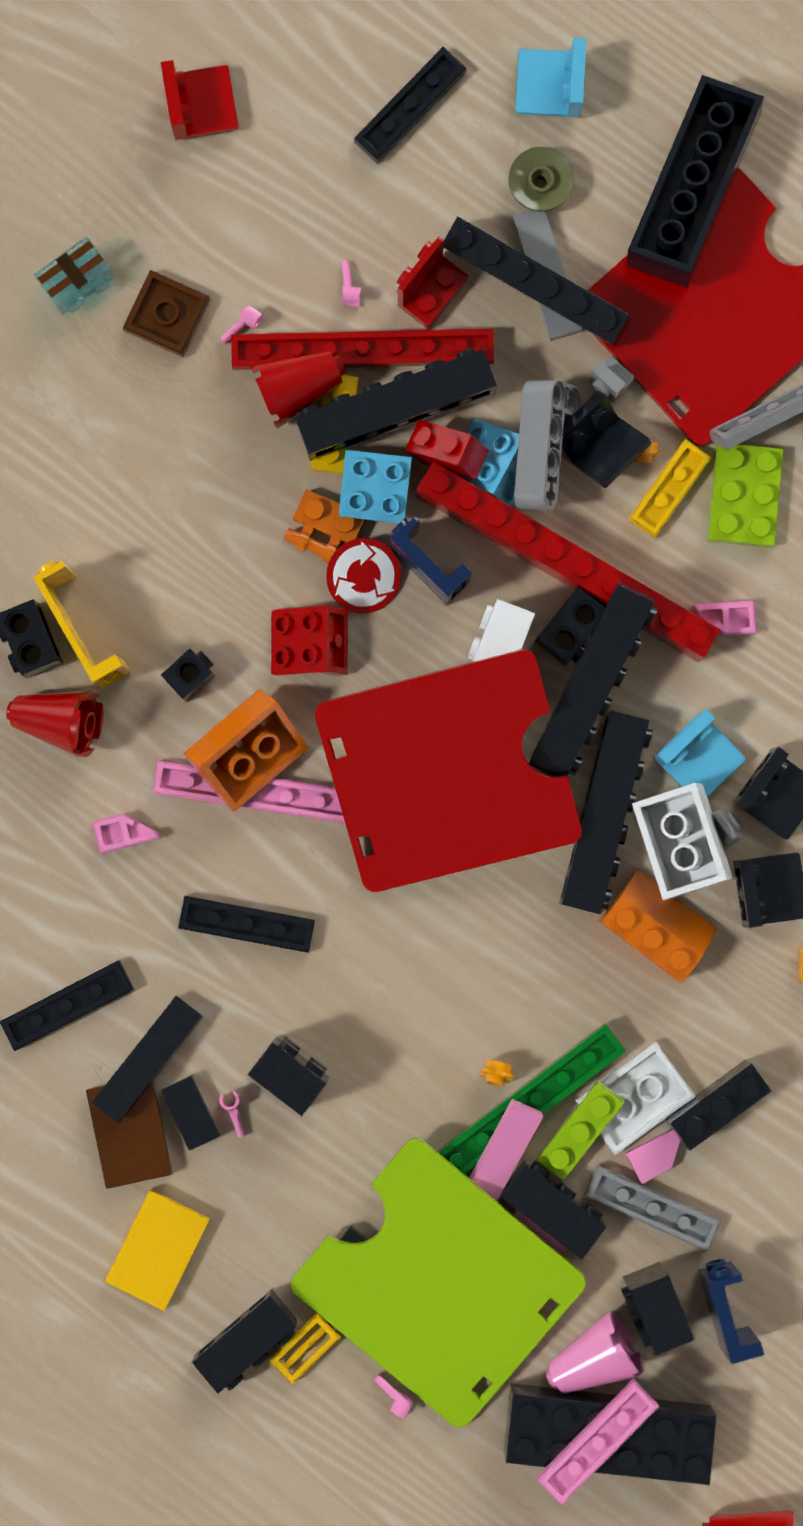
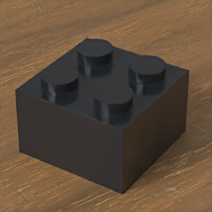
[248,1036,329,1117]
[621,1262,694,1355]

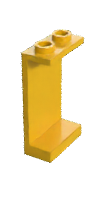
[33,560,131,689]

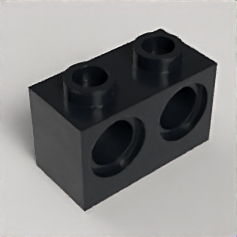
[535,587,605,666]
[0,599,64,678]

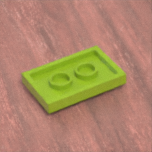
[707,444,783,548]

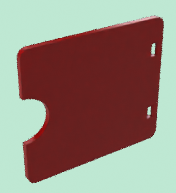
[587,168,803,446]
[314,649,582,892]

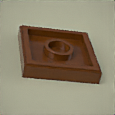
[123,270,210,358]

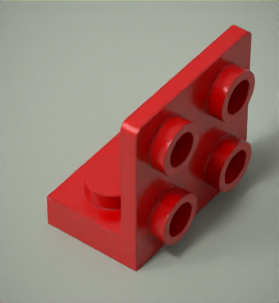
[160,60,239,140]
[397,236,469,329]
[271,605,348,676]

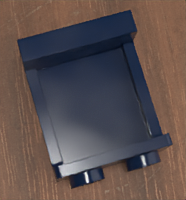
[391,516,472,605]
[698,1259,764,1364]

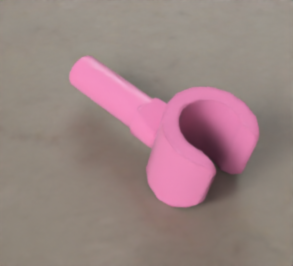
[341,261,361,307]
[220,307,263,343]
[219,1091,246,1138]
[374,1374,412,1419]

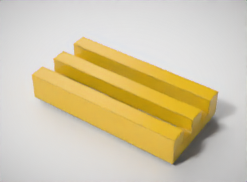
[269,1312,341,1385]

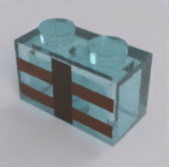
[34,236,115,315]

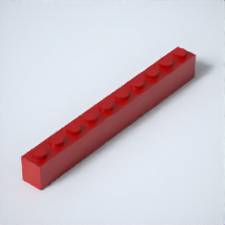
[416,461,721,662]

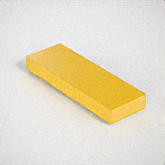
[628,439,712,539]

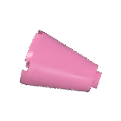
[546,1311,644,1394]

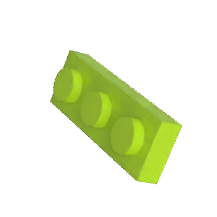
[537,1080,625,1181]

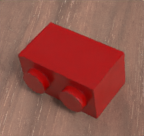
[405,419,489,480]

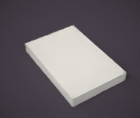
[575,1041,696,1155]

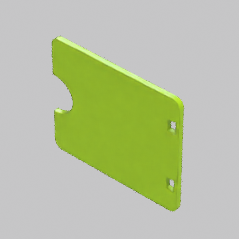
[291,1138,586,1427]

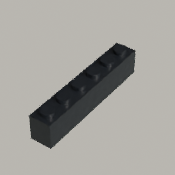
[444,216,631,347]
[295,348,497,461]
[529,581,658,776]
[559,710,653,915]

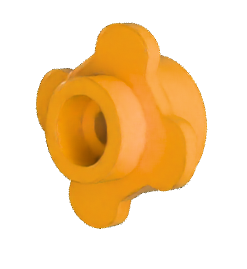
[479,1060,514,1087]

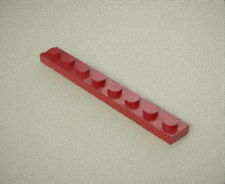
[231,328,494,370]

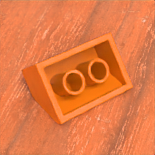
[184,689,309,812]
[598,869,717,983]

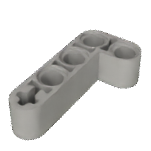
[514,380,580,511]

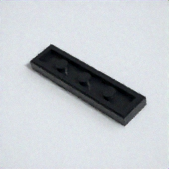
[354,46,467,164]
[178,896,315,953]
[0,960,135,1051]
[92,995,203,1124]

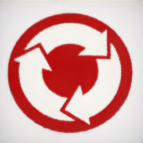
[326,538,401,614]

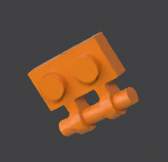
[284,489,365,563]

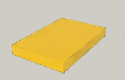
[104,1189,210,1312]

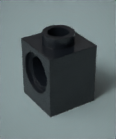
[161,648,215,702]

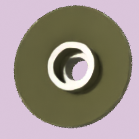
[508,147,574,212]

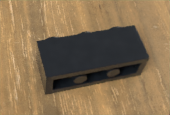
[665,1060,771,1151]
[501,1160,607,1259]
[192,1289,297,1394]

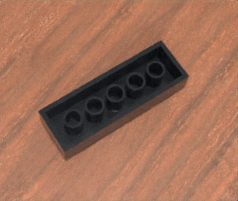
[627,75,764,288]
[504,1383,717,1485]

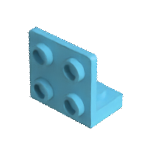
[515,38,587,118]
[458,419,519,507]
[339,449,412,523]
[653,709,746,797]

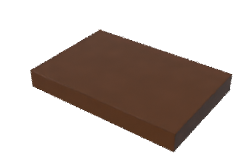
[86,1081,173,1189]

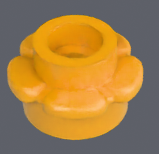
[635,442,661,463]

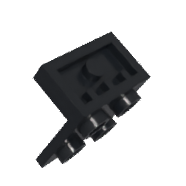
[561,391,651,488]
[733,746,803,840]
[733,852,803,928]

